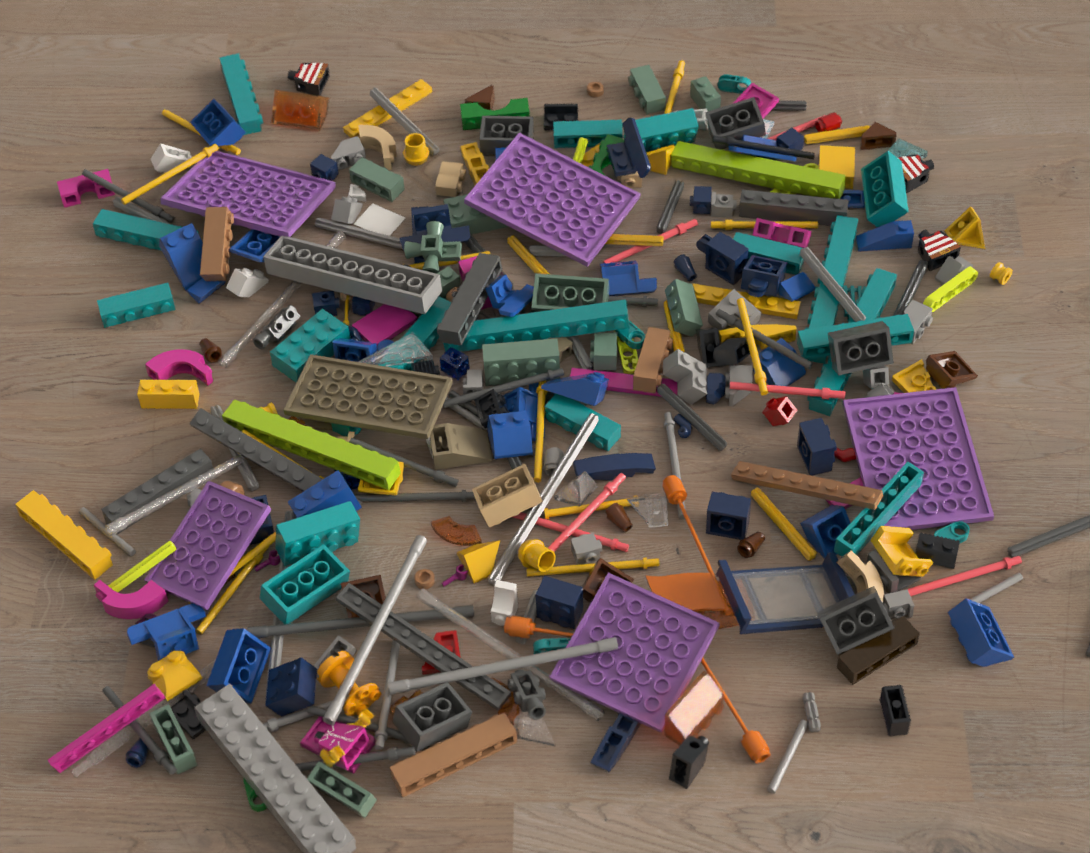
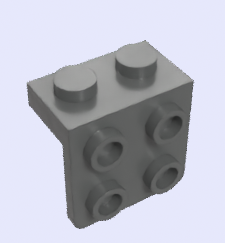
[867,550,921,594]

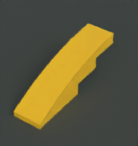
[460,142,489,185]
[718,324,797,350]

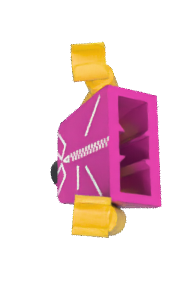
[314,709,374,770]

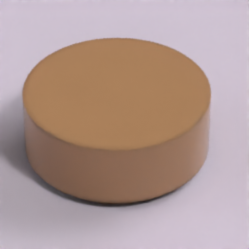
[587,82,604,97]
[414,569,435,590]

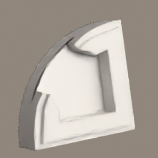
[348,184,366,201]

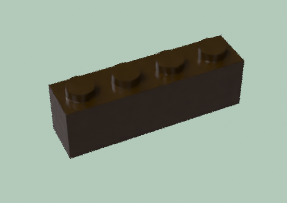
[837,616,920,685]

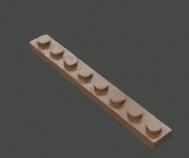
[731,461,883,510]

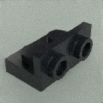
[544,104,578,131]
[474,389,509,429]
[171,689,206,740]

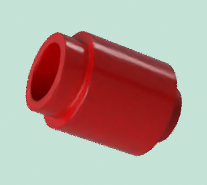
[815,112,842,132]

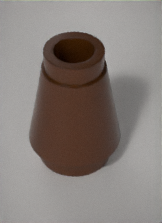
[199,338,222,363]
[605,503,633,533]
[737,531,765,558]

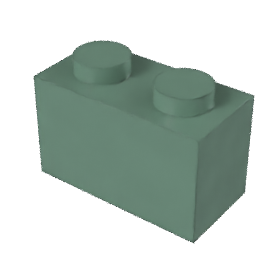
[690,76,721,111]
[590,333,617,370]

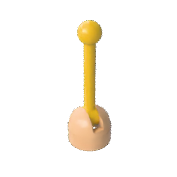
[340,293,353,325]

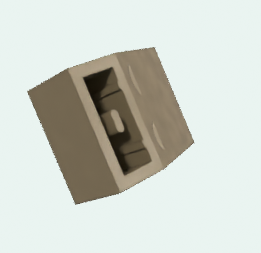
[429,423,492,470]

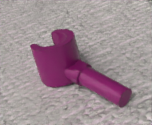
[254,549,280,572]
[441,564,468,587]

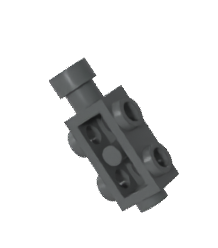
[252,304,300,350]
[508,669,546,720]

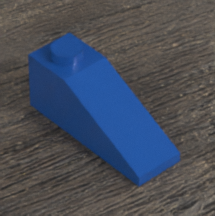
[856,220,914,251]

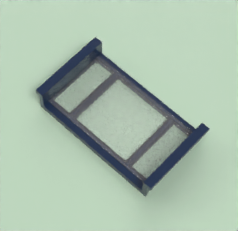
[715,552,855,634]

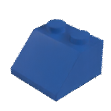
[333,338,378,365]
[753,338,806,386]
[487,411,533,459]
[800,505,851,559]

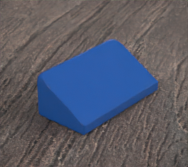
[840,190,865,208]
[778,272,816,302]
[187,278,226,304]

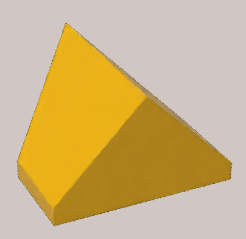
[646,145,675,175]
[944,207,985,249]
[457,540,500,584]

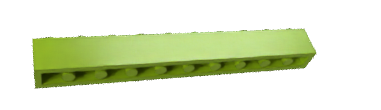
[671,141,845,199]
[222,399,401,490]

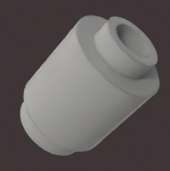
[864,383,894,398]
[544,447,564,477]

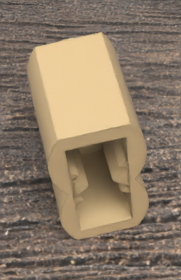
[435,161,466,197]

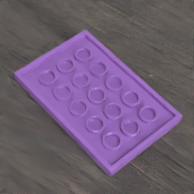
[144,481,272,611]

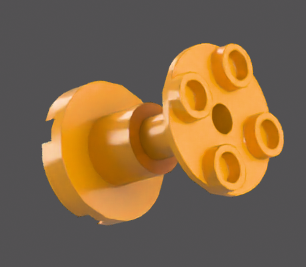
[316,651,382,716]

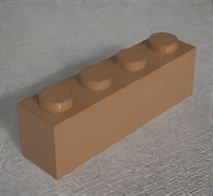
[200,207,234,281]
[633,327,673,393]

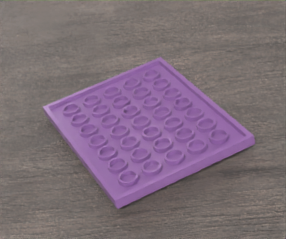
[464,133,640,267]
[161,151,336,237]
[842,387,994,530]

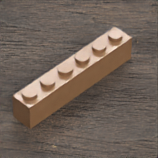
[390,712,517,798]

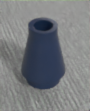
[673,254,697,282]
[125,738,149,768]

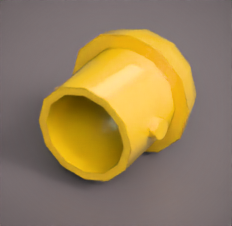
[403,133,429,166]
[518,539,556,572]

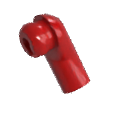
[834,447,856,463]

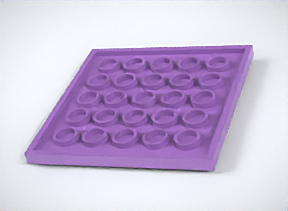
[549,573,720,733]

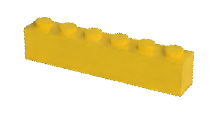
[15,490,113,580]

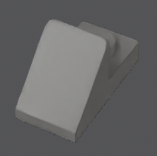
[935,256,973,285]

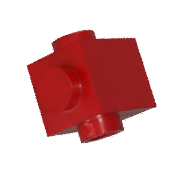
[762,396,797,426]

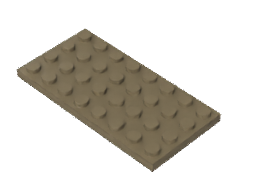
[283,354,453,439]

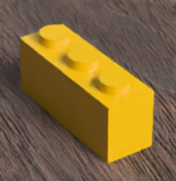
[137,380,200,409]

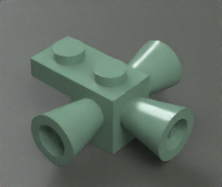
[404,221,462,273]

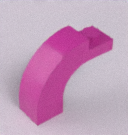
[145,349,213,386]
[94,580,169,619]

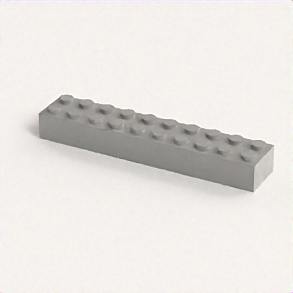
[263,236,442,314]
[194,684,356,853]

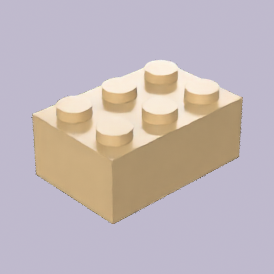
[472,464,543,528]

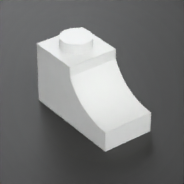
[151,144,193,173]
[491,580,518,626]

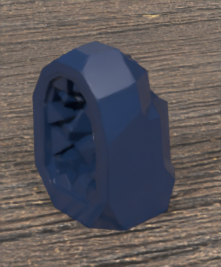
[706,373,726,405]

